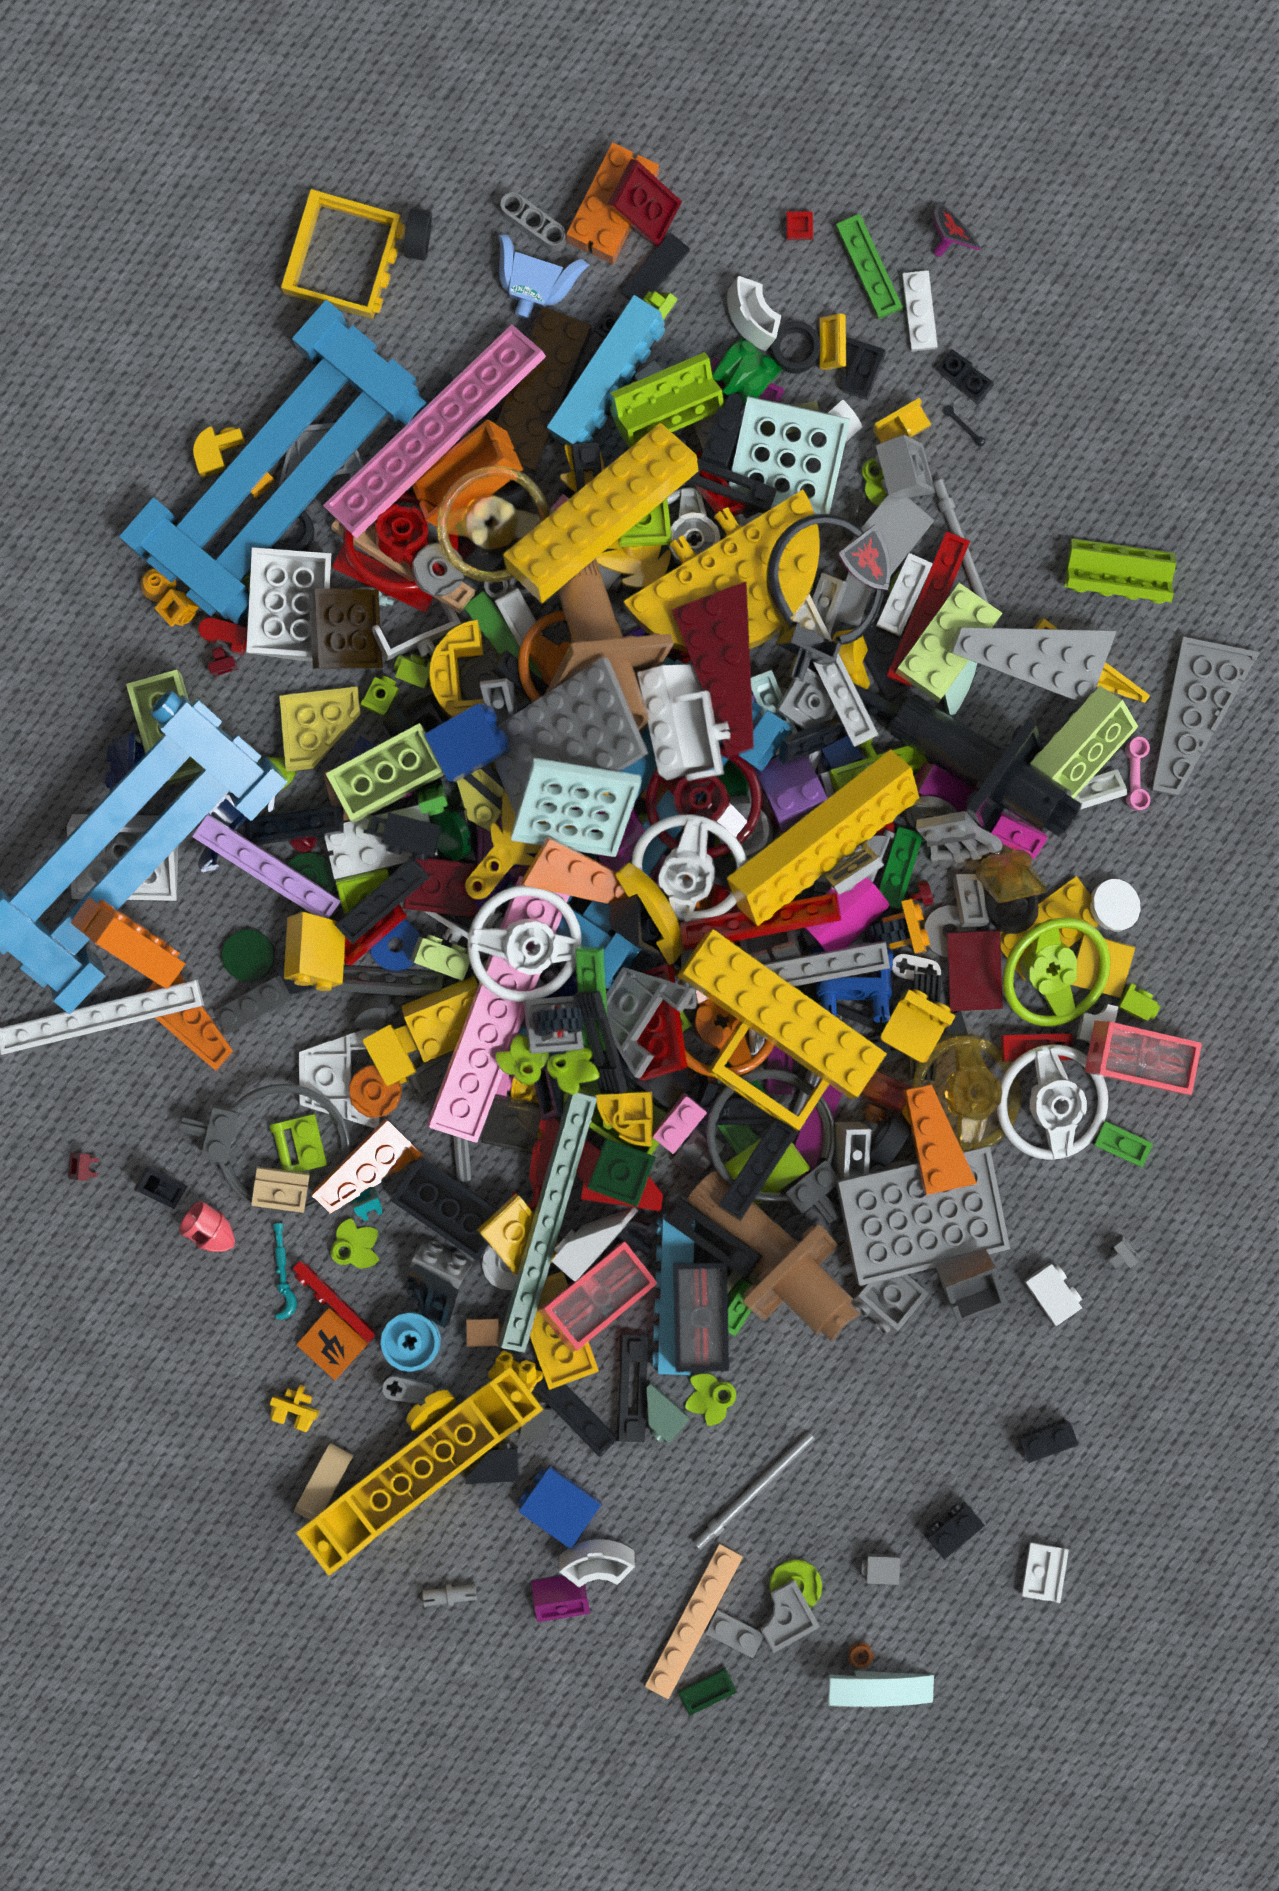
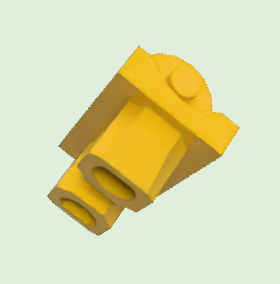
[488,1351,543,1393]
[270,1384,320,1432]

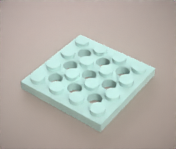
[729,396,851,514]
[511,758,641,857]

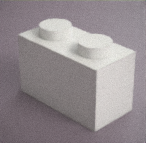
[1023,1263,1082,1326]

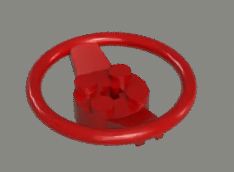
[343,492,458,592]

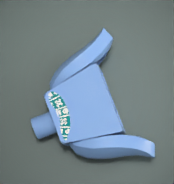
[498,234,590,319]

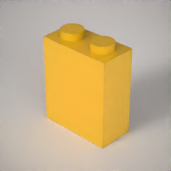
[284,912,345,991]

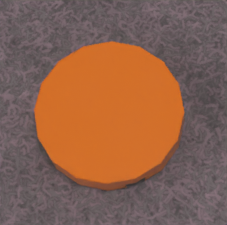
[349,1065,402,1118]

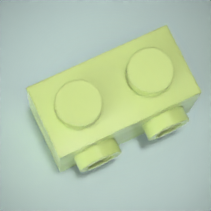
[410,934,470,981]

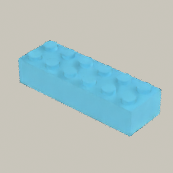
[547,295,665,446]

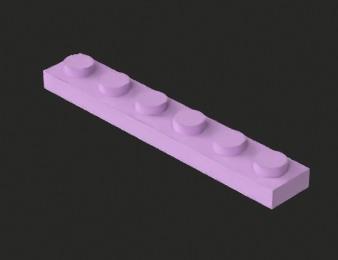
[192,814,341,919]

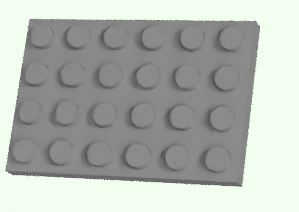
[494,657,648,823]
[836,1145,1010,1286]

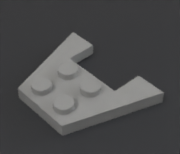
[278,423,364,488]
[606,967,696,1078]

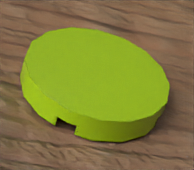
[769,1559,822,1609]

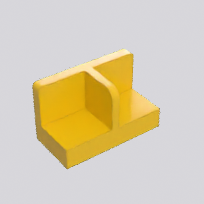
[873,398,931,443]
[363,1025,417,1086]

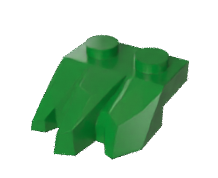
[712,338,783,402]

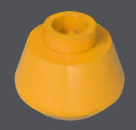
[140,567,176,602]

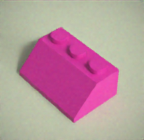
[803,877,890,952]

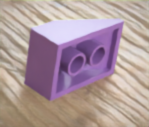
[752,756,828,833]

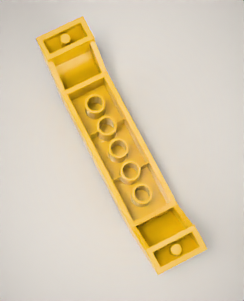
[296,1366,543,1576]

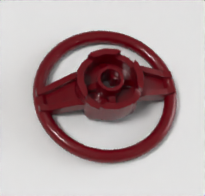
[645,744,762,858]

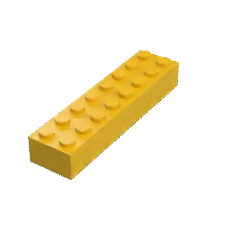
[503,422,698,603]
[727,749,919,926]
[677,929,887,1099]

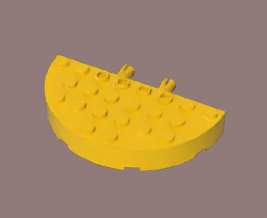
[624,490,820,653]

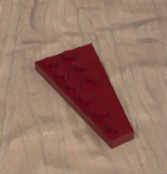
[672,581,754,758]

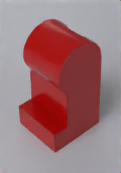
[199,618,248,656]

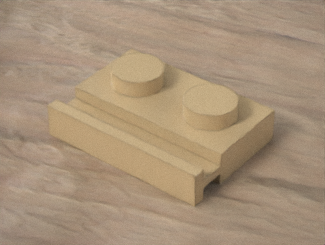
[251,1166,310,1213]

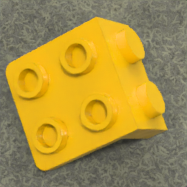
[880,989,955,1063]

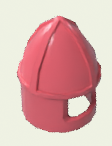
[179,1201,235,1252]

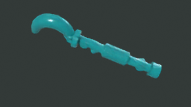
[273,1223,297,1320]

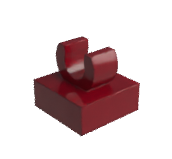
[208,647,239,677]
[68,1153,99,1181]

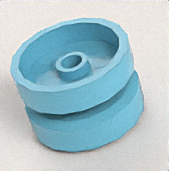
[381,1311,441,1372]

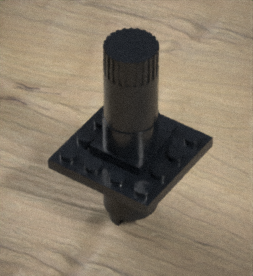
[890,695,1082,837]

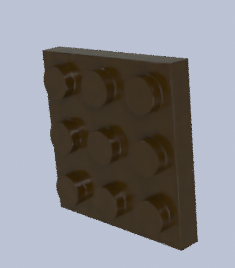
[308,588,383,669]

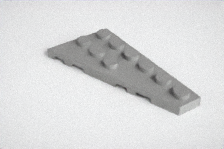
[949,627,1117,704]
[1151,637,1260,796]

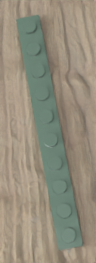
[498,1092,597,1352]

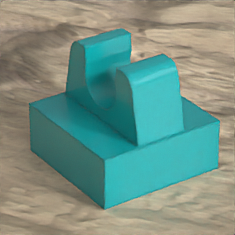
[351,1186,382,1221]

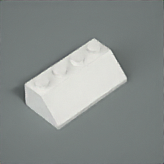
[637,665,715,780]

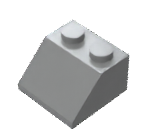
[876,435,936,499]

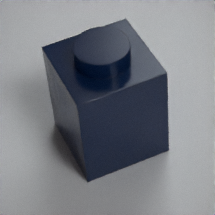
[820,735,862,772]

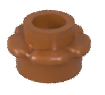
[862,1103,888,1125]
[848,1642,874,1669]

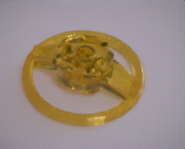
[437,466,550,582]
[912,1036,1021,1152]

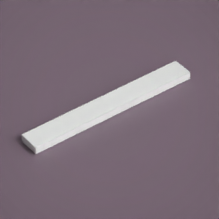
[0,980,204,1055]

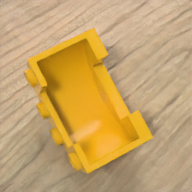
[430,620,485,719]

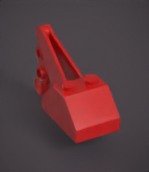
[512,1118,663,1211]

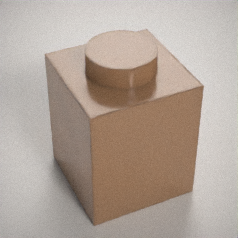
[466,1318,503,1347]

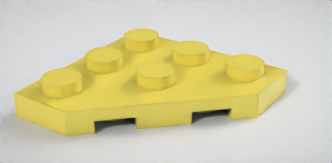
[280,686,361,772]
[457,761,505,832]

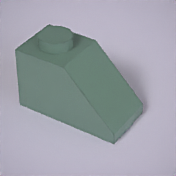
[647,1382,690,1443]

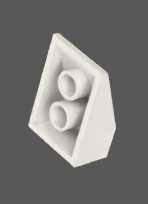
[552,1207,638,1282]

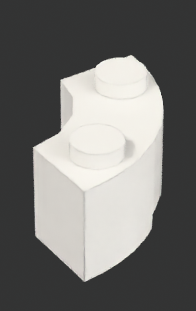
[727,276,781,351]
[559,1539,635,1587]

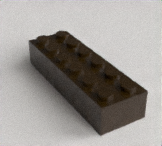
[496,306,592,476]

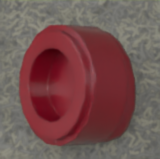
[290,837,317,853]
[907,879,934,907]

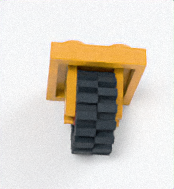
[866,899,930,954]

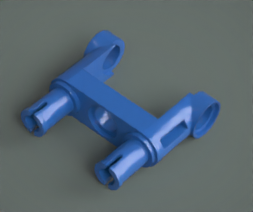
[811,947,893,1022]

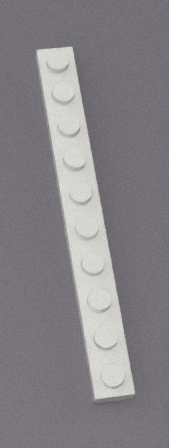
[744,512,878,747]

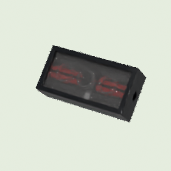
[673,1261,729,1372]

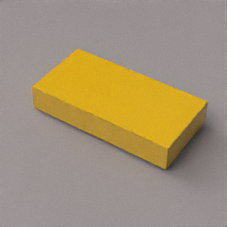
[820,313,846,370]

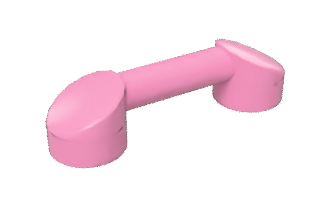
[1125,737,1150,811]

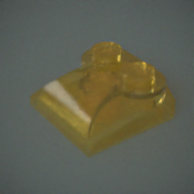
[976,849,1047,903]

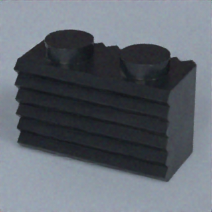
[1017,1418,1079,1463]

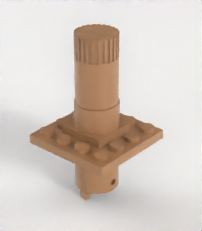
[545,558,674,730]
[687,1170,860,1342]

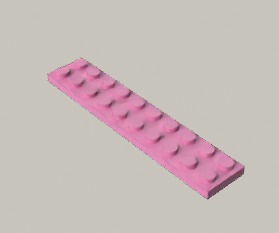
[323,324,546,538]
[426,876,570,1143]

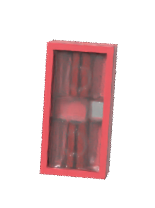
[1084,1020,1202,1095]
[538,1242,658,1352]

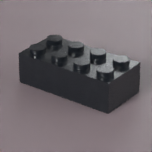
[390,1157,499,1261]

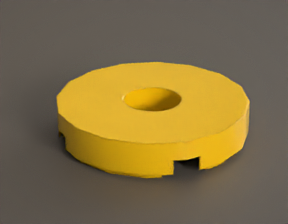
[406,1390,456,1432]

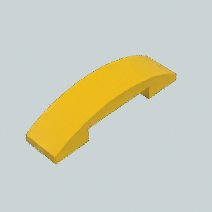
[615,862,683,965]

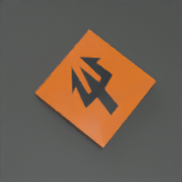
[297,1308,368,1380]

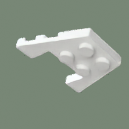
[299,1029,380,1128]

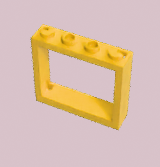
[281,189,405,319]
[707,1021,829,1131]

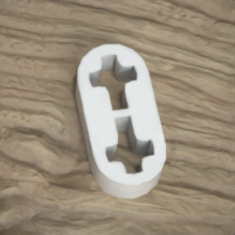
[892,954,941,981]

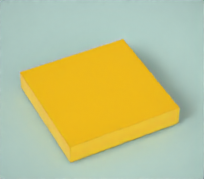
[1072,933,1135,998]

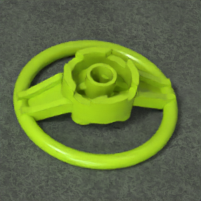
[1003,917,1110,1026]

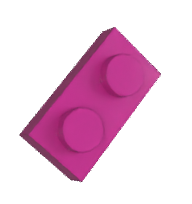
[989,812,1048,860]

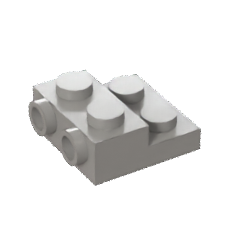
[852,1274,929,1336]

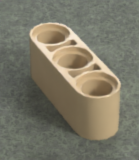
[294,1443,354,1520]

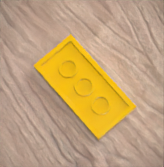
[1000,876,1099,981]
[530,1271,599,1390]

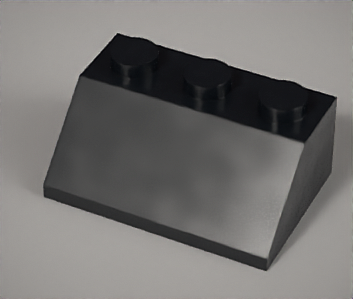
[458,508,531,591]
[382,694,450,789]
[609,895,681,970]

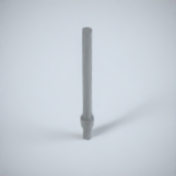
[933,479,997,627]
[693,1431,815,1549]

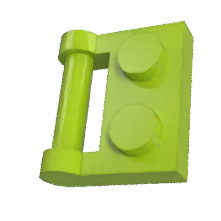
[269,1114,328,1172]

